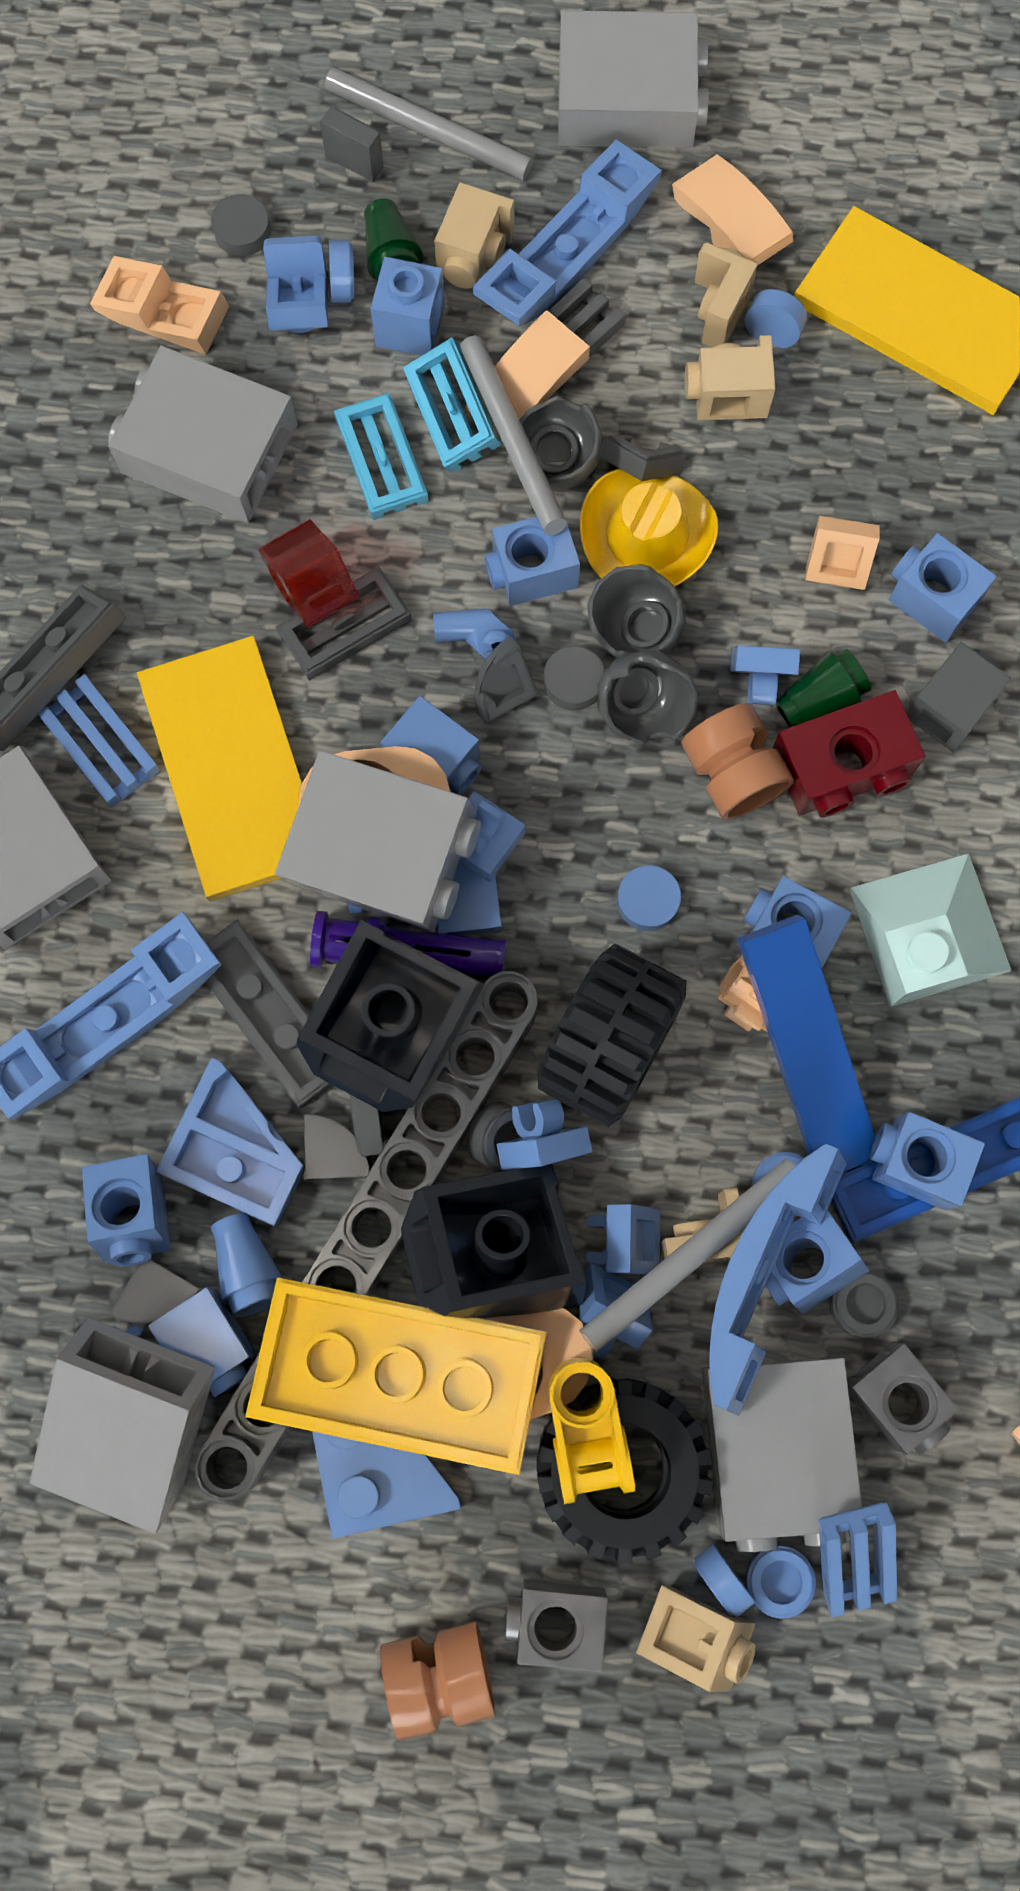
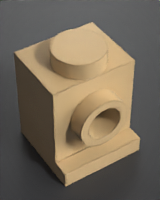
[434,182,514,289]
[685,335,775,420]

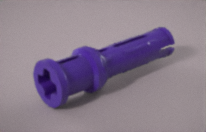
[310,911,506,977]

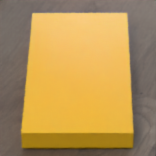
[794,206,1020,415]
[136,635,302,902]
[245,1278,547,1475]

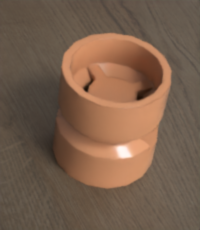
[681,703,794,821]
[380,1621,496,1741]

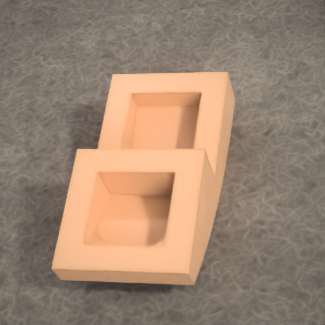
[672,154,794,266]
[90,256,229,354]
[466,310,590,442]

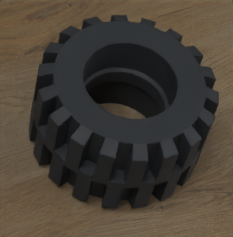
[538,943,686,1127]
[536,1378,712,1563]

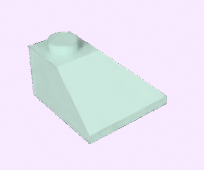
[849,854,1011,1007]

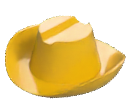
[580,469,718,586]

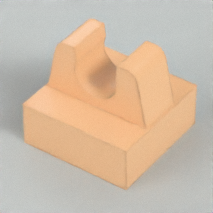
[805,516,880,590]

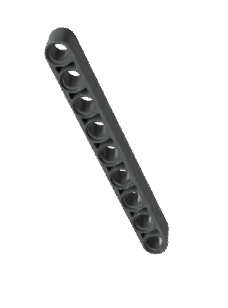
[195,971,538,1501]

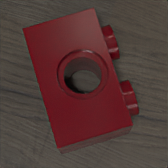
[772,689,926,818]

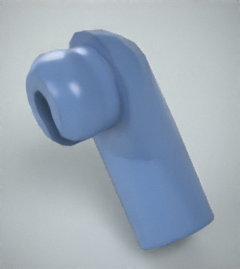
[433,609,517,660]

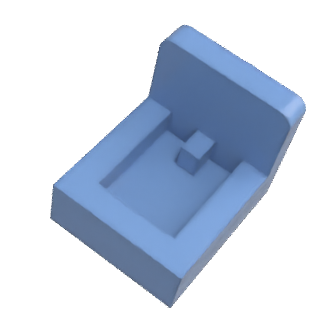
[263,235,328,333]

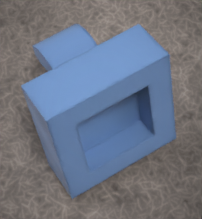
[730,645,801,705]
[459,791,526,882]
[496,1099,593,1170]
[587,1204,661,1275]
[578,1263,653,1358]

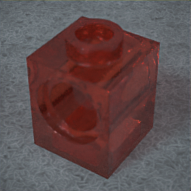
[258,519,360,628]

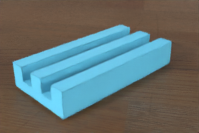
[403,337,502,472]
[334,393,429,520]

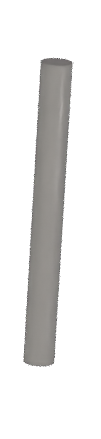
[325,67,534,181]
[460,335,567,535]
[579,1159,795,1353]

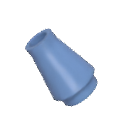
[211,1213,284,1318]

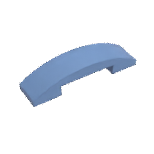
[473,139,662,326]
[0,912,222,1119]
[709,1144,847,1416]

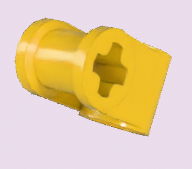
[549,1357,635,1504]

